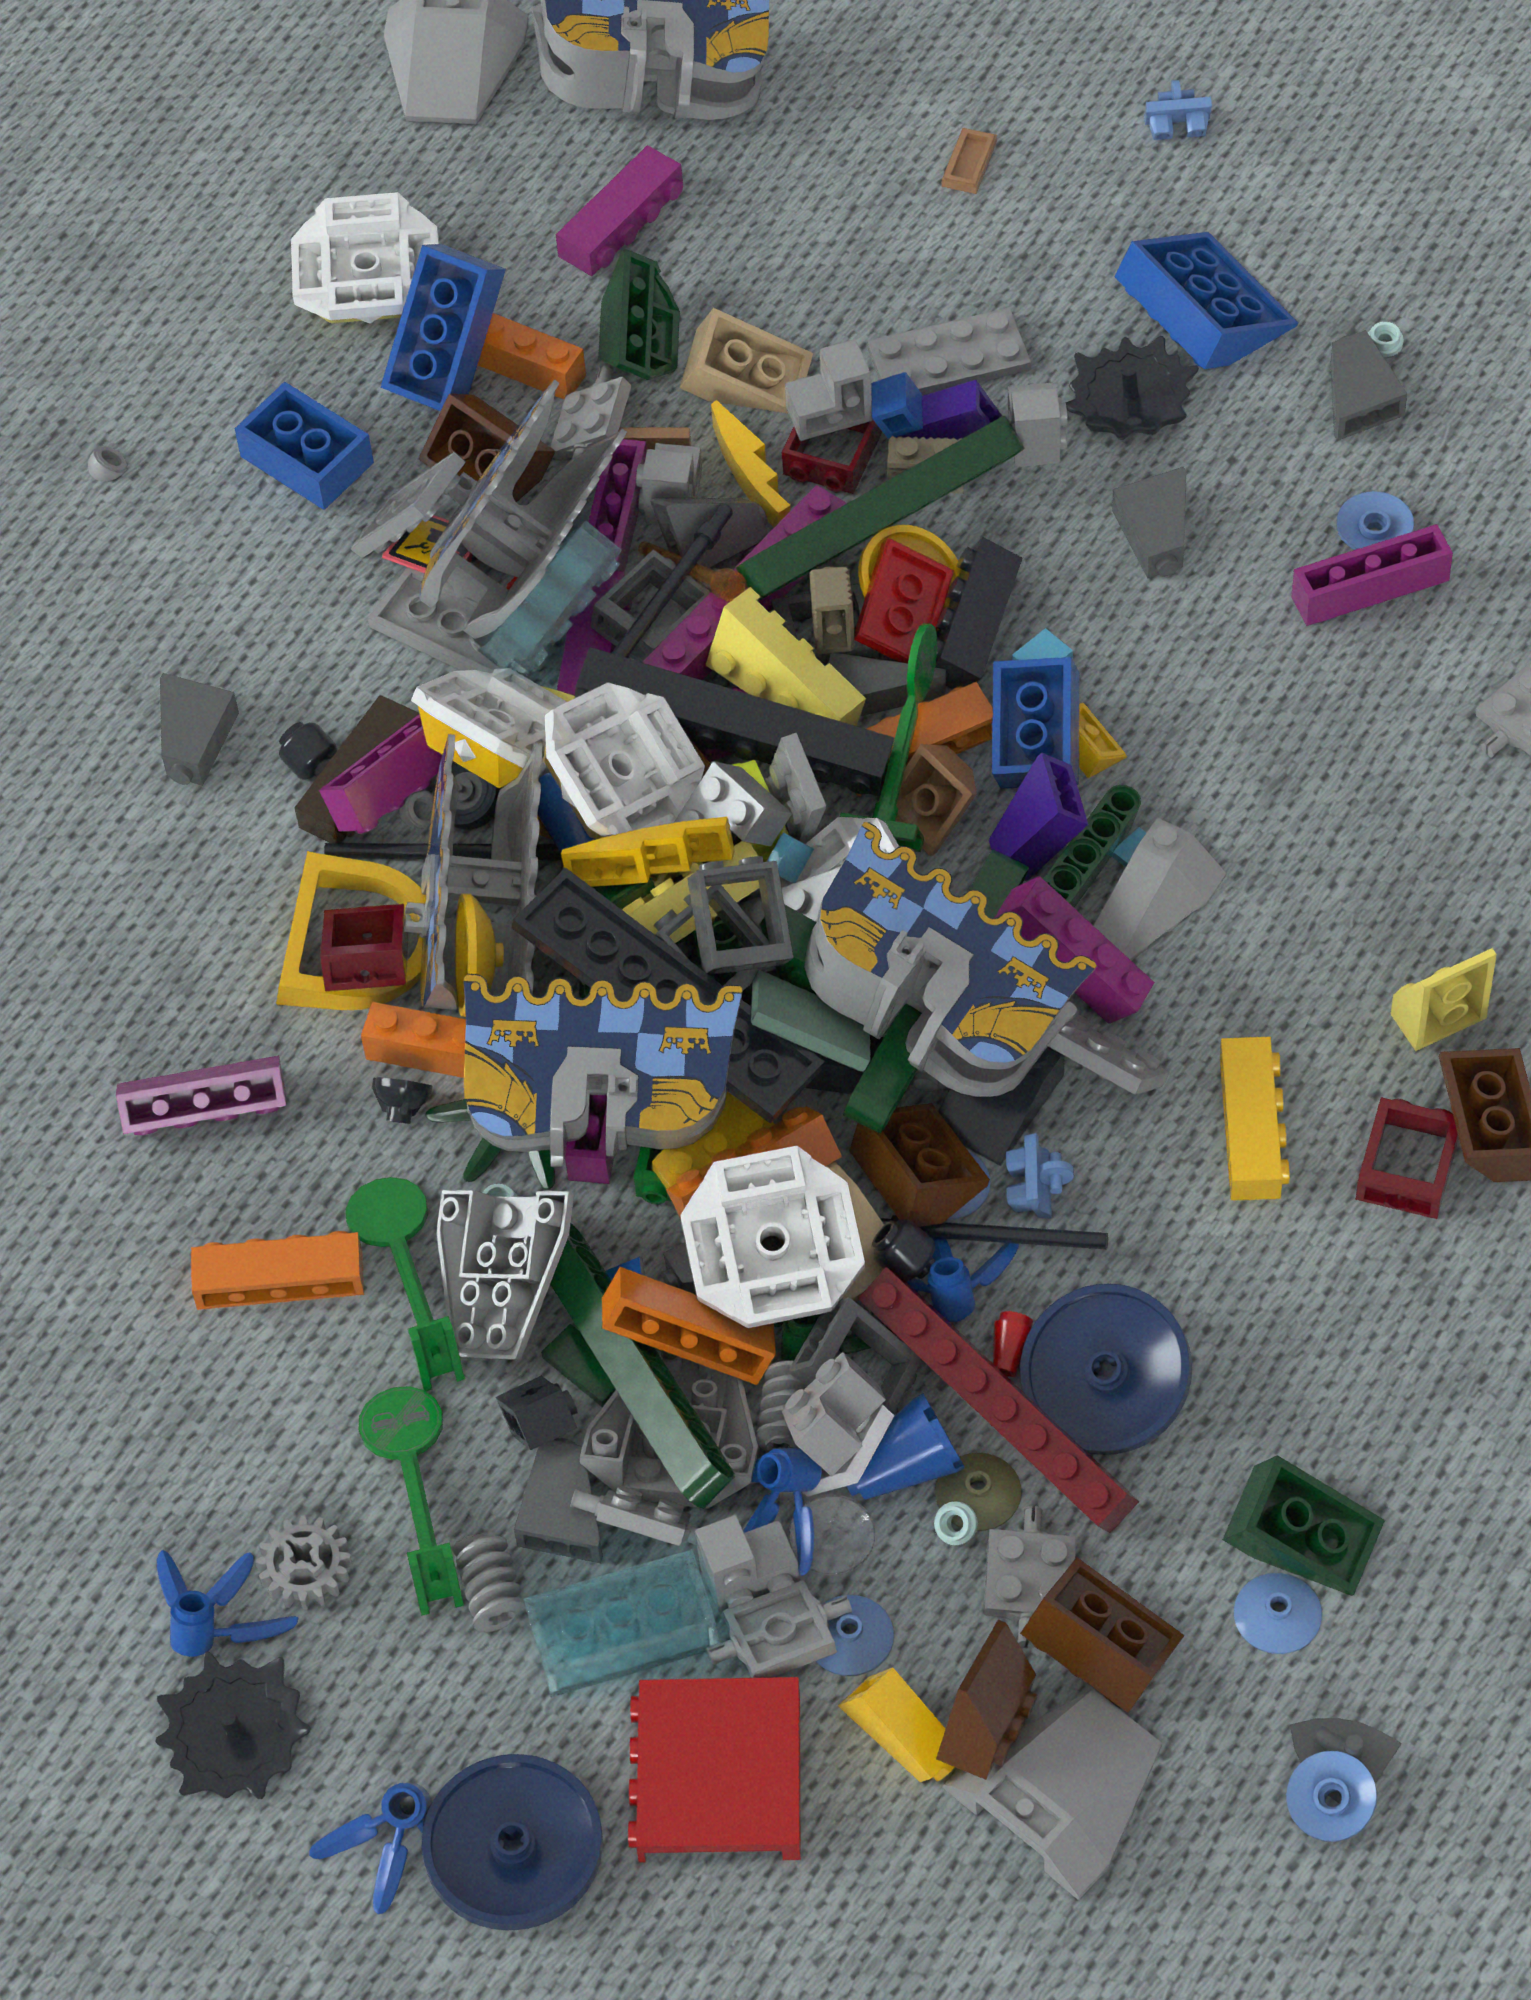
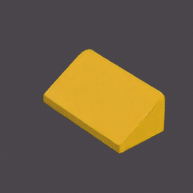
[1079,703,1127,778]

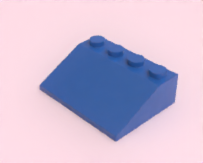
[1114,232,1298,369]

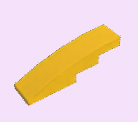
[711,400,791,528]
[561,816,735,887]

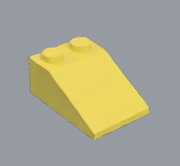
[1391,948,1497,1051]

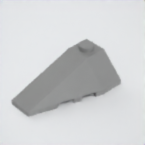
[1094,817,1226,961]

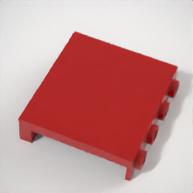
[628,1677,801,1863]

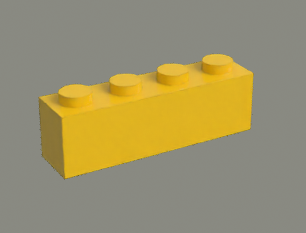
[1220,1037,1290,1200]

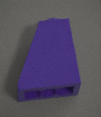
[895,380,1003,440]
[989,753,1088,882]

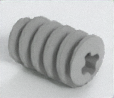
[755,1361,806,1453]
[452,1534,525,1633]

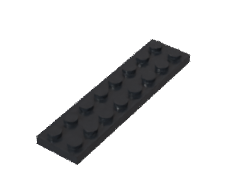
[511,868,824,1124]

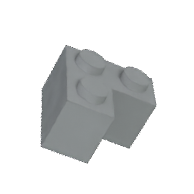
[785,339,872,441]
[1008,383,1067,467]
[636,443,702,525]
[674,761,792,846]
[782,1352,886,1477]
[695,1515,800,1613]

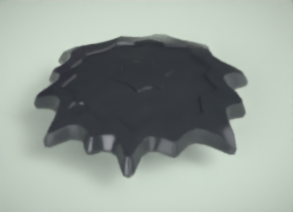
[1065,336,1199,440]
[155,1651,311,1799]

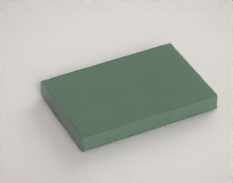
[751,970,870,1072]

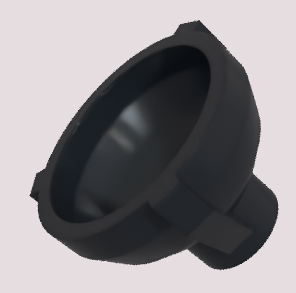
[372,1077,433,1124]

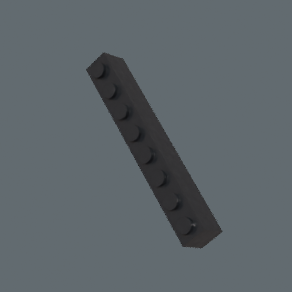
[574,647,894,796]

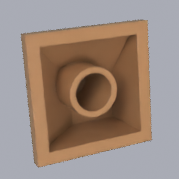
[896,744,977,856]

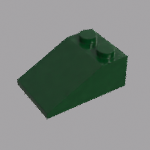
[1222,1455,1385,1596]

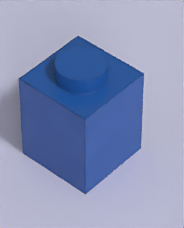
[871,372,923,440]

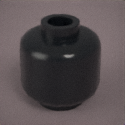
[279,722,337,780]
[872,1219,936,1282]

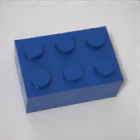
[234,382,374,510]
[992,657,1080,788]

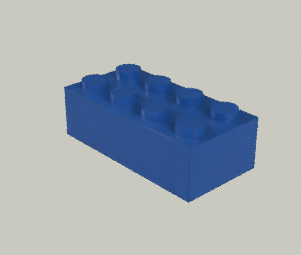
[380,244,506,411]

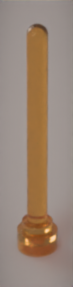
[638,541,746,602]

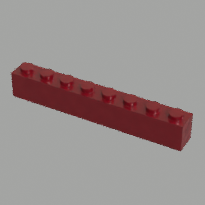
[858,1267,1140,1533]

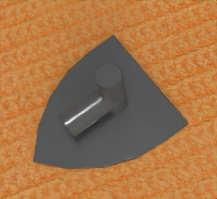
[1290,1718,1402,1804]

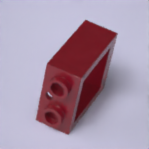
[782,401,882,494]
[320,904,408,991]
[1355,1097,1459,1219]

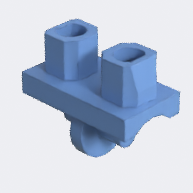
[1144,80,1212,140]
[1006,1133,1074,1218]

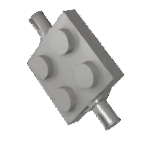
[551,366,632,461]
[1476,663,1531,758]
[570,1486,699,1546]
[984,1506,1076,1648]
[706,1580,852,1678]

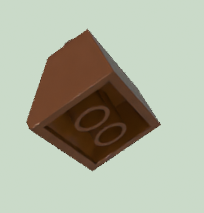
[418,393,556,503]
[1438,1048,1531,1182]
[849,1103,990,1227]
[1020,1557,1185,1713]
[936,1620,1038,1780]

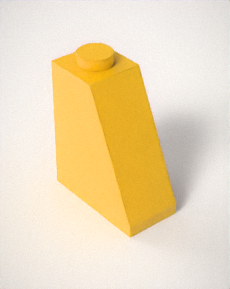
[838,1667,955,1782]

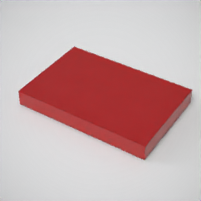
[854,537,954,664]

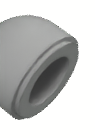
[88,446,127,481]
[399,790,433,829]

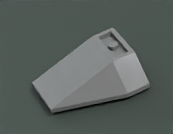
[384,0,528,124]
[437,1190,574,1360]
[580,1348,758,1509]
[943,1689,1162,1900]

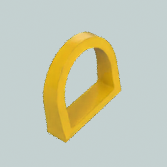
[276,851,426,1010]

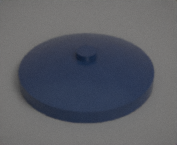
[1020,1283,1192,1455]
[422,1754,603,1930]

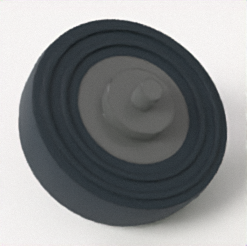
[433,762,502,830]

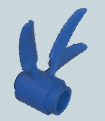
[907,1238,1019,1322]
[743,1448,822,1576]
[157,1550,299,1657]
[309,1783,432,1914]

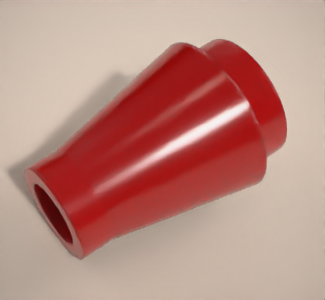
[993,1311,1033,1378]

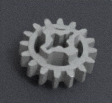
[256,1515,352,1610]

